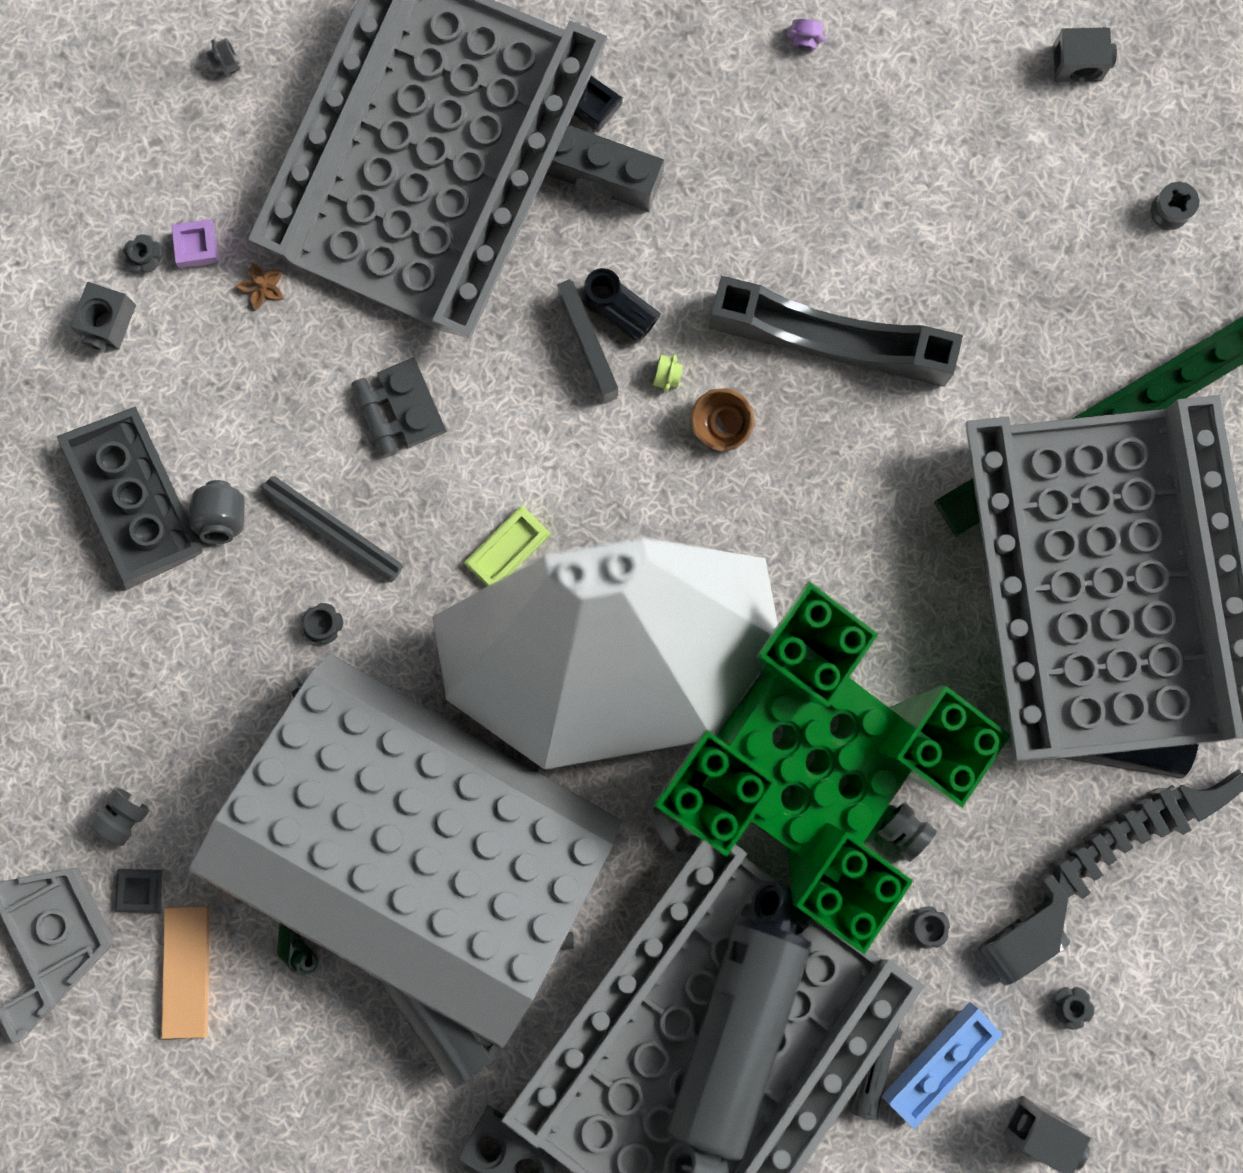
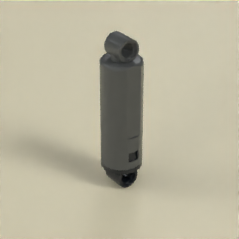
[664,881,813,1173]

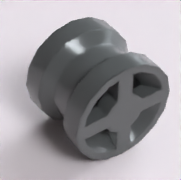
[1150,181,1200,230]

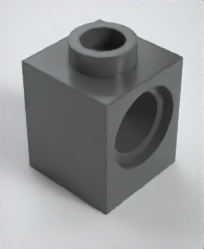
[1053,28,1117,82]
[70,282,136,351]

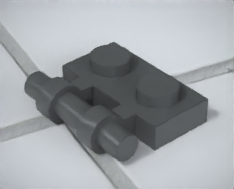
[351,357,447,458]

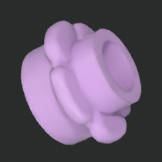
[787,19,826,50]

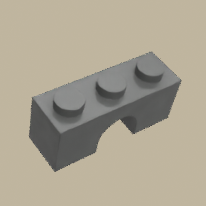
[546,125,664,212]

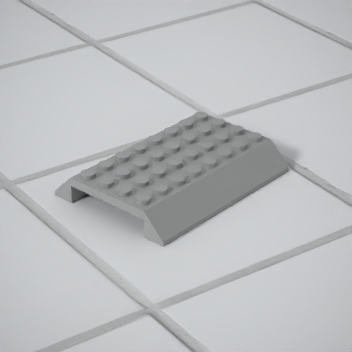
[248,0,608,339]
[965,395,1243,761]
[189,653,622,1049]
[502,840,925,1173]

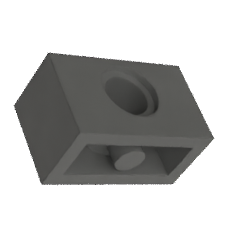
[1003,1096,1091,1173]

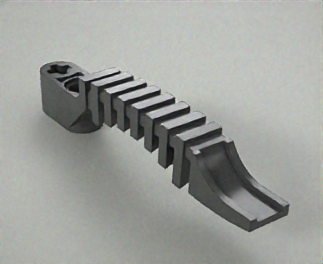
[979,769,1243,986]

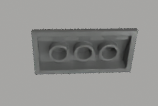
[57,406,203,590]

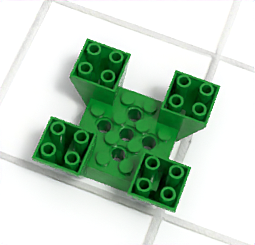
[653,582,1011,955]

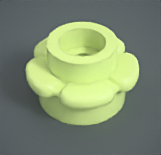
[652,354,683,393]

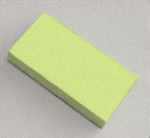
[464,505,551,587]

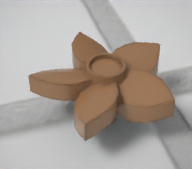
[236,262,283,311]

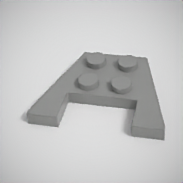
[0,867,115,1044]

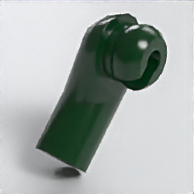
[277,922,318,975]

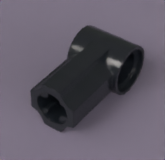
[583,268,661,343]

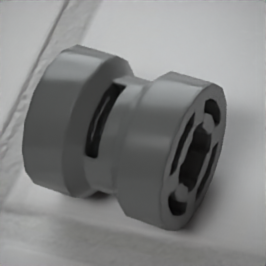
[88,787,150,846]
[876,802,937,862]

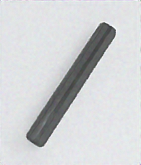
[261,476,403,582]

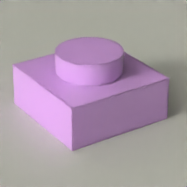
[171,219,220,269]

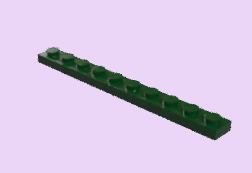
[934,317,1243,537]

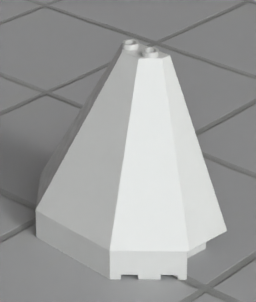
[433,538,778,770]

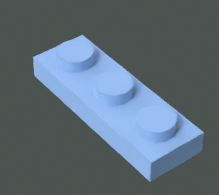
[881,1002,1003,1130]

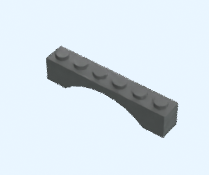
[709,275,963,387]

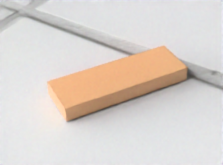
[162,906,210,1039]

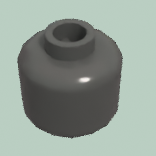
[189,480,245,544]

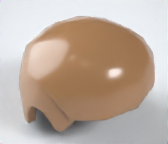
[690,388,755,451]

